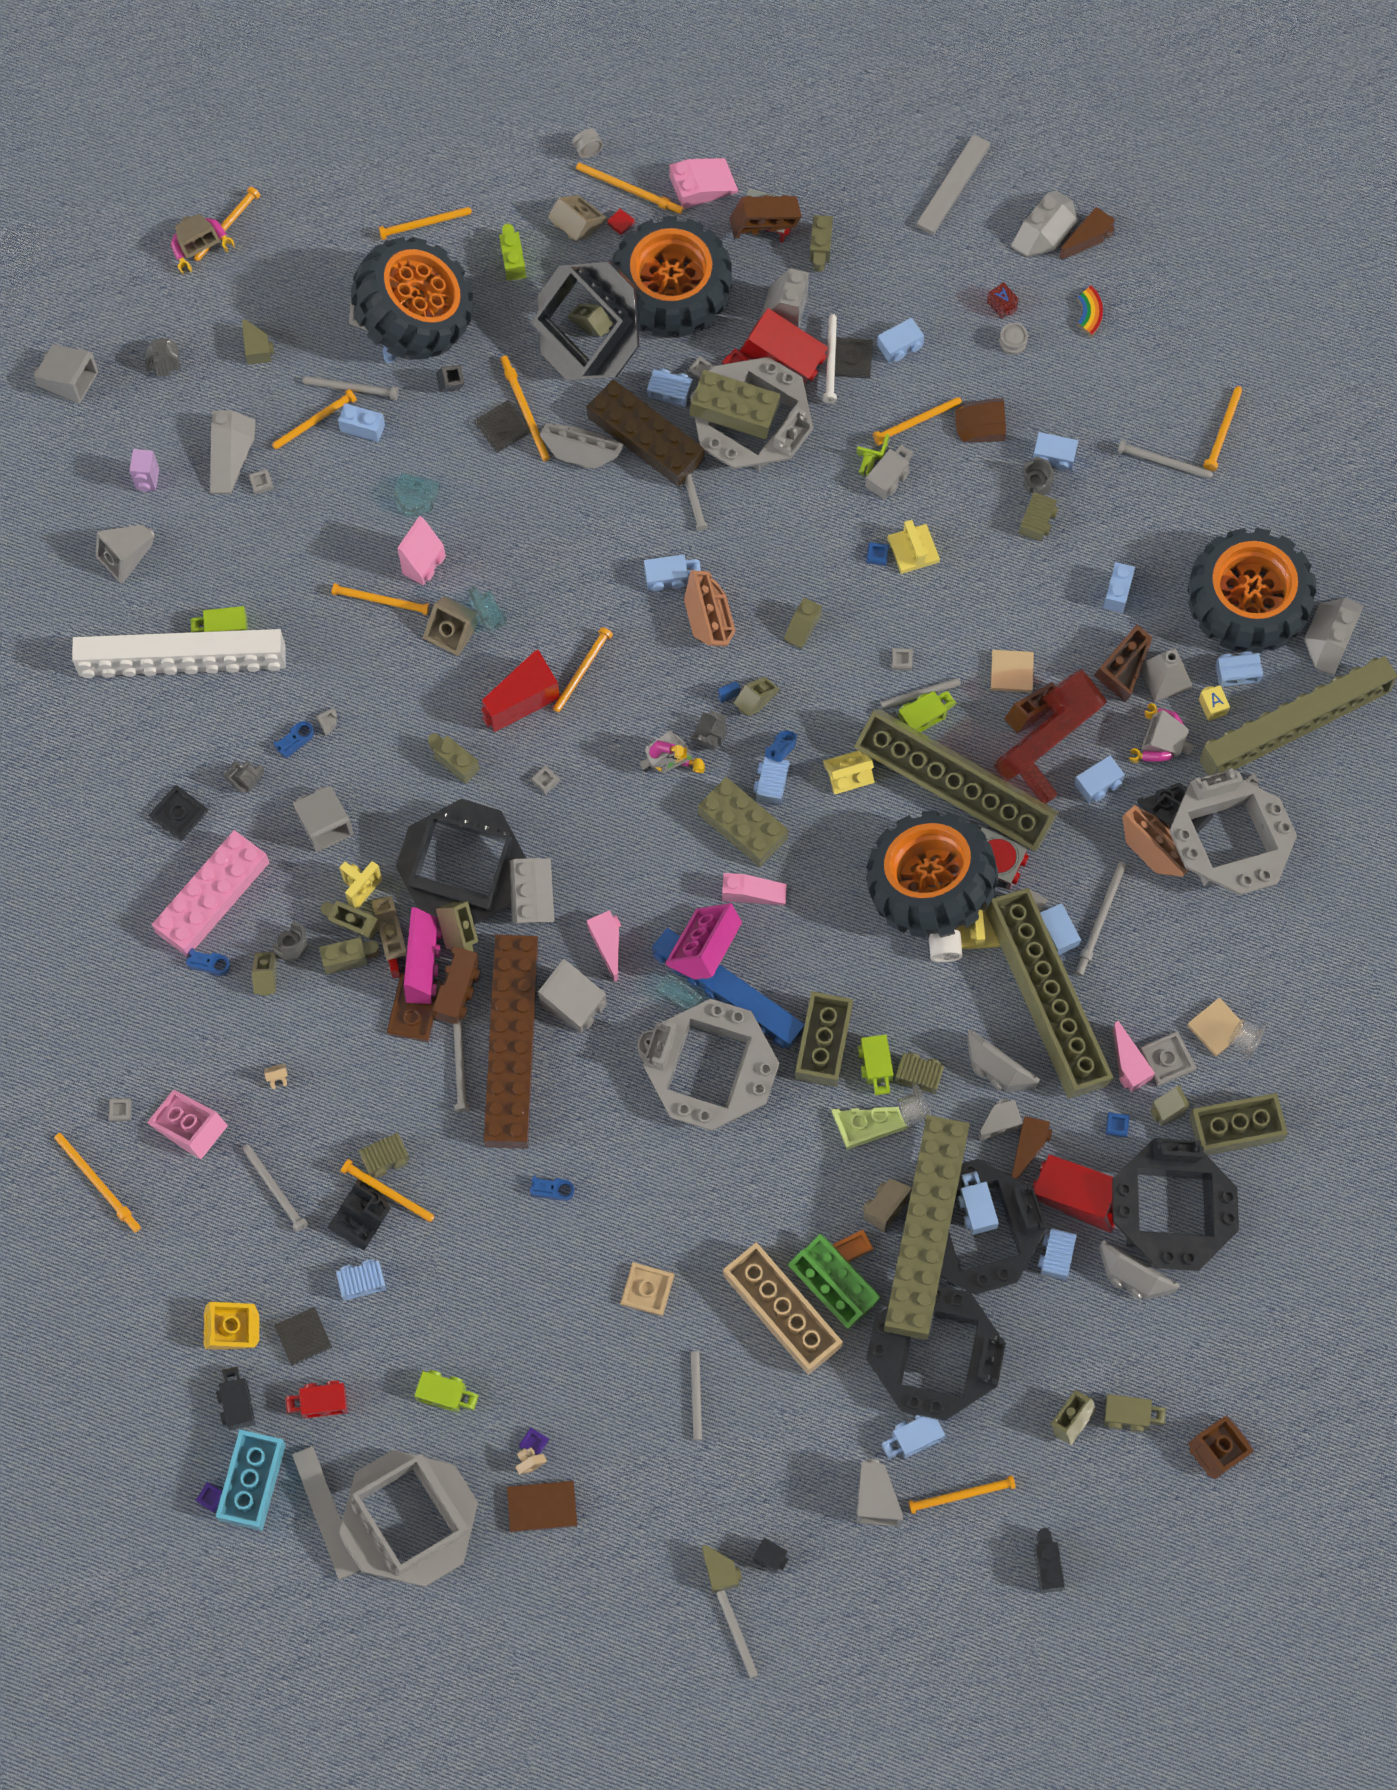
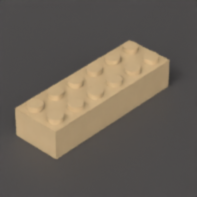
[723,1242,843,1375]

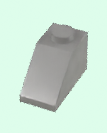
[979,1099,1023,1141]

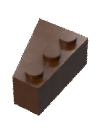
[433,946,481,1025]

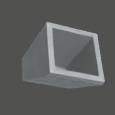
[761,268,809,328]
[34,344,99,404]
[293,785,354,852]
[538,959,607,1033]
[856,1459,903,1527]

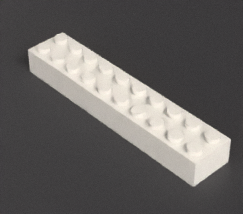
[72,629,285,678]

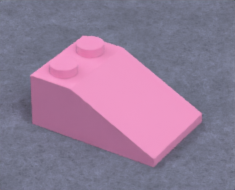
[669,158,738,209]
[397,516,446,585]
[147,1090,228,1159]

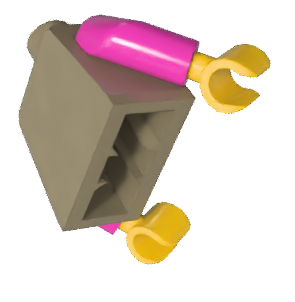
[171,214,235,275]

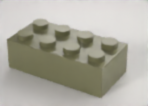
[689,369,781,439]
[698,777,788,867]
[795,991,854,1087]
[1189,1093,1288,1155]

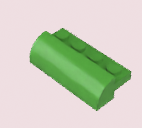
[788,1234,882,1329]

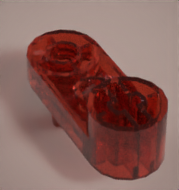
[993,668,1107,804]

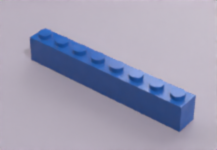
[652,927,805,1050]

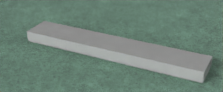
[916,134,991,236]
[292,1446,360,1580]

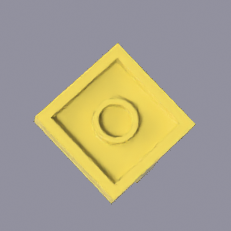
[888,520,940,574]
[823,750,875,794]
[339,861,382,909]
[956,910,1000,949]

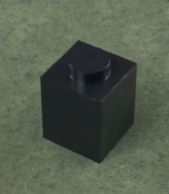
[436,365,465,393]
[753,1538,789,1574]

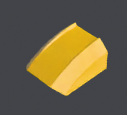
[203,1302,259,1349]

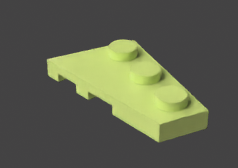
[832,1107,908,1150]

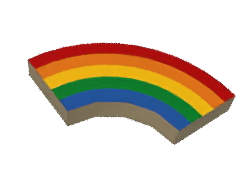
[1077,285,1103,338]

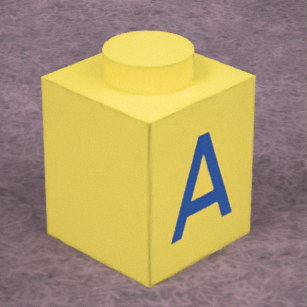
[1199,685,1230,721]

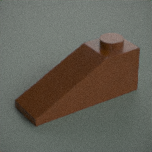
[1059,207,1115,260]
[1004,682,1066,733]
[1011,1116,1053,1180]

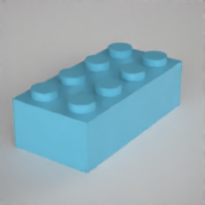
[216,1429,286,1531]

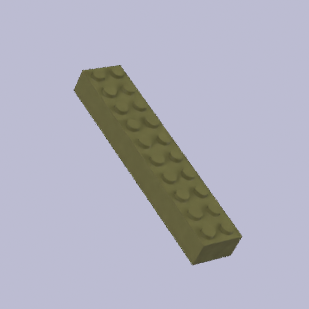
[1199,656,1397,776]
[854,709,1059,851]
[986,888,1113,1099]
[884,1115,970,1340]

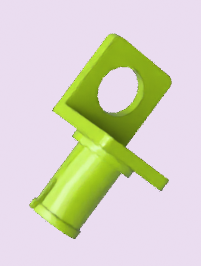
[857,434,889,476]

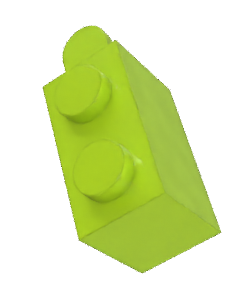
[499,224,526,281]
[190,606,248,633]
[898,691,956,732]
[857,1034,893,1096]
[414,1370,479,1413]

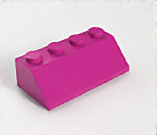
[666,903,742,980]
[404,907,442,1004]

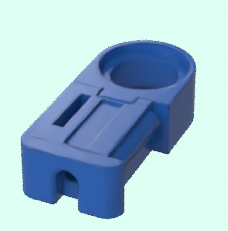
[274,721,314,758]
[765,730,797,762]
[186,948,231,976]
[530,1175,575,1201]

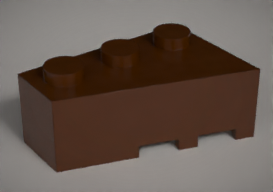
[729,195,802,239]
[1094,624,1153,702]

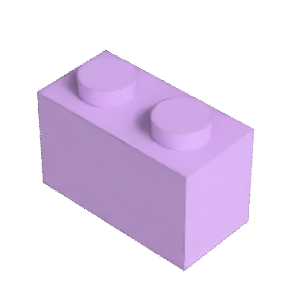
[129,449,159,492]

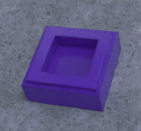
[519,1427,549,1455]
[195,1482,222,1513]

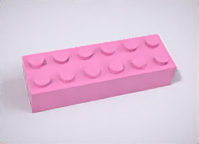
[152,830,269,957]

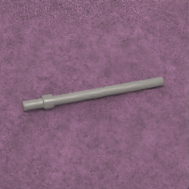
[1075,862,1126,976]

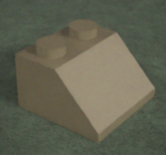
[548,195,607,241]
[423,596,480,656]
[863,1179,912,1233]

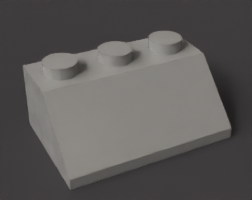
[509,858,554,924]

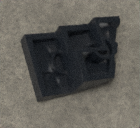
[1137,782,1213,833]
[327,1179,391,1251]

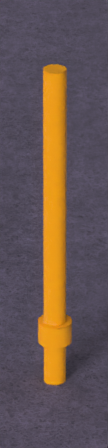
[576,162,684,214]
[500,356,550,461]
[54,1133,141,1233]

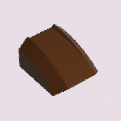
[955,398,1006,443]
[1188,1415,1254,1479]

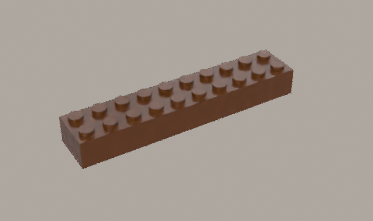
[484,935,539,1149]

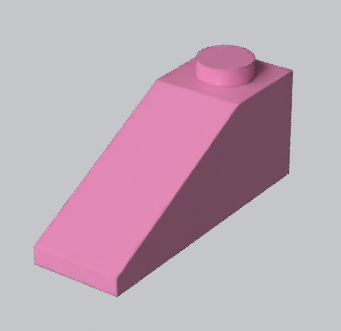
[722,873,787,905]
[587,910,621,982]
[1112,1021,1155,1092]

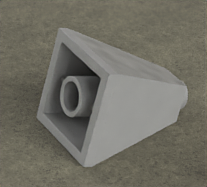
[95,525,155,583]
[1140,648,1193,702]

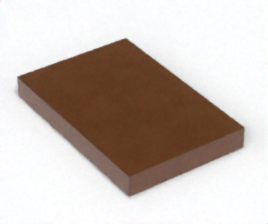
[386,973,443,1043]
[507,1481,578,1533]

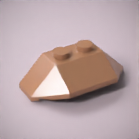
[684,570,736,647]
[1122,805,1189,877]

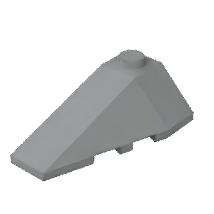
[210,410,256,494]

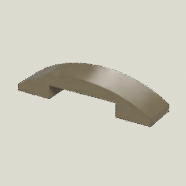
[372,896,407,960]

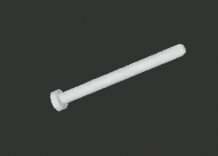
[823,314,837,404]

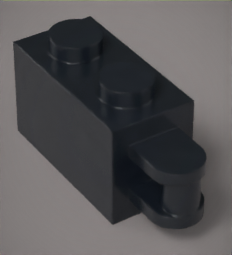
[216,1366,256,1431]
[1033,1528,1065,1594]

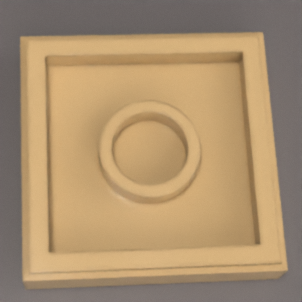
[991,650,1034,693]
[1187,997,1248,1057]
[620,1262,675,1317]

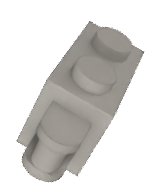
[865,445,913,500]

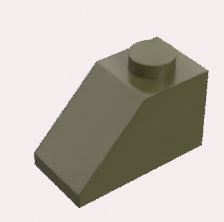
[567,303,613,337]
[242,319,274,365]
[784,597,822,649]
[734,677,780,716]
[251,952,277,996]
[1150,1085,1189,1126]
[702,1545,742,1593]

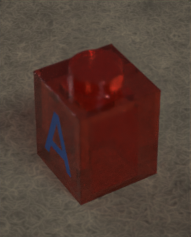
[987,282,1019,319]

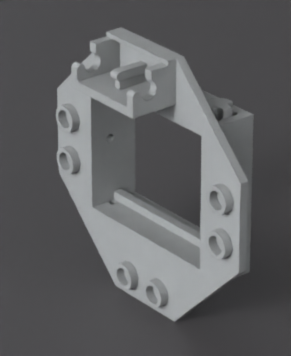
[690,357,813,471]
[1169,768,1297,895]
[643,999,779,1131]
[339,1450,478,1587]

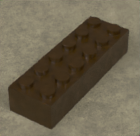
[586,379,705,487]

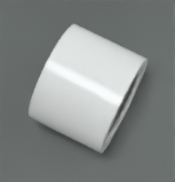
[929,930,962,962]

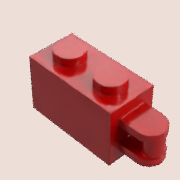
[285,1381,348,1419]

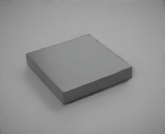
[1138,1031,1197,1087]

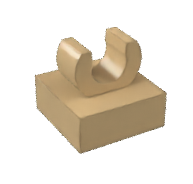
[264,1063,288,1089]
[516,1448,547,1475]

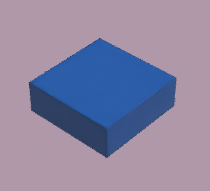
[866,542,889,566]
[718,681,740,703]
[1105,1112,1130,1138]

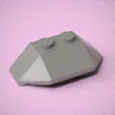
[1011,190,1078,258]
[540,423,623,469]
[1304,598,1364,676]
[967,1029,1040,1092]
[1099,1240,1180,1300]

